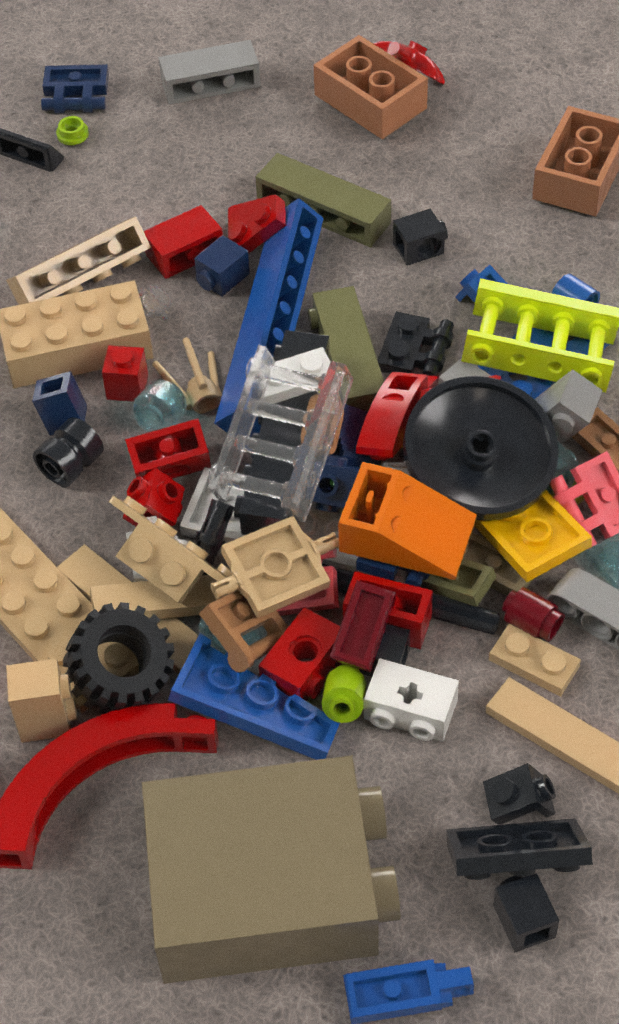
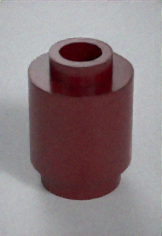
[502,587,565,642]

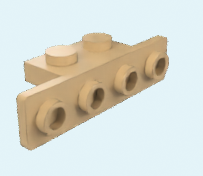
[109,495,231,604]

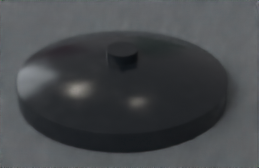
[403,376,559,521]

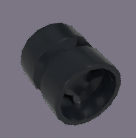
[33,417,104,488]

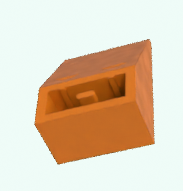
[338,462,477,580]

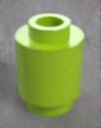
[322,665,366,723]

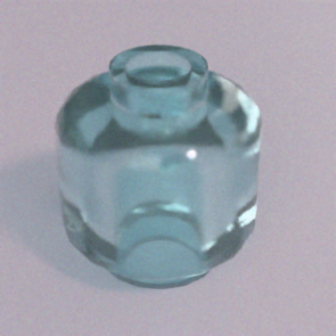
[132,379,187,432]

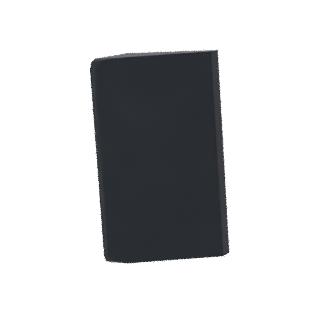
[0,128,64,172]

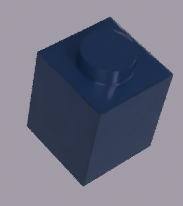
[194,235,250,297]
[32,371,87,436]

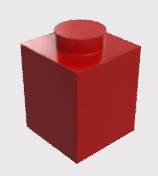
[102,345,148,402]

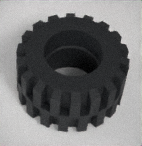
[63,602,175,714]

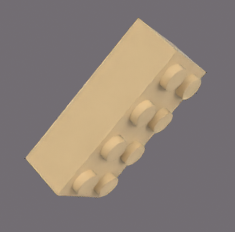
[0,280,153,389]

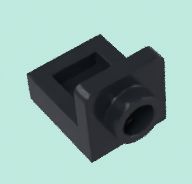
[483,763,556,824]

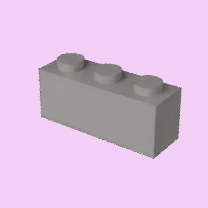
[158,40,261,104]

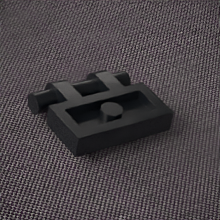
[378,311,454,376]

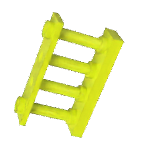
[461,278,619,393]

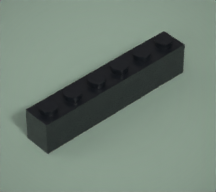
[234,330,330,535]

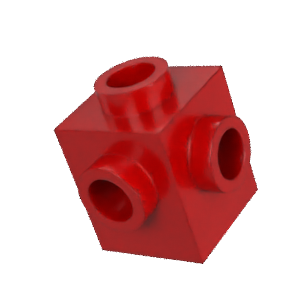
[123,468,185,527]

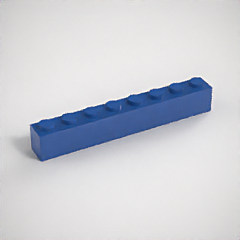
[214,198,324,442]

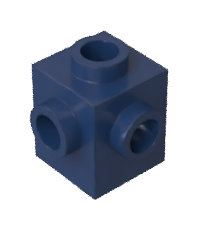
[302,455,360,513]

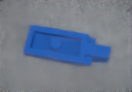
[343,959,474,1024]

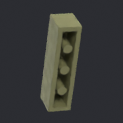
[255,153,391,248]
[307,286,384,411]

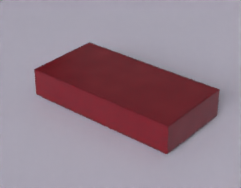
[330,580,397,672]

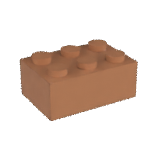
[314,35,428,140]
[532,106,619,217]

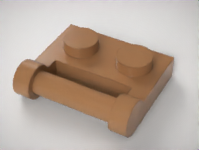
[199,590,288,672]

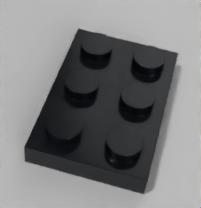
[446,818,593,880]

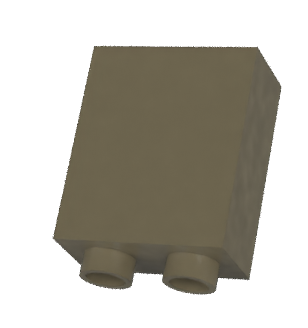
[142,755,401,984]

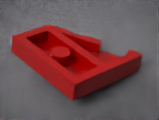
[228,194,286,254]

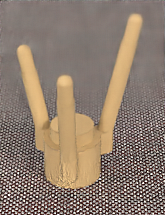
[152,337,222,414]

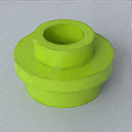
[56,116,89,145]

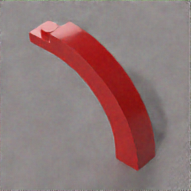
[0,703,218,869]

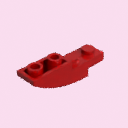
[356,372,439,460]

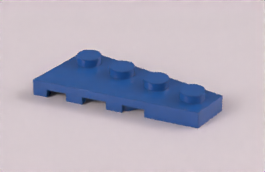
[168,633,340,760]

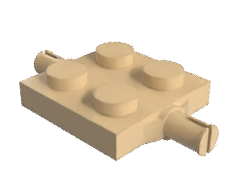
[210,515,339,618]

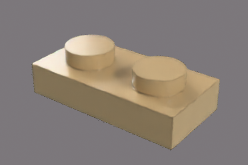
[489,624,581,697]

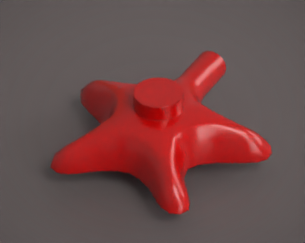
[373,40,445,85]

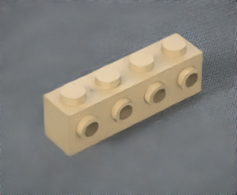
[6,216,151,305]

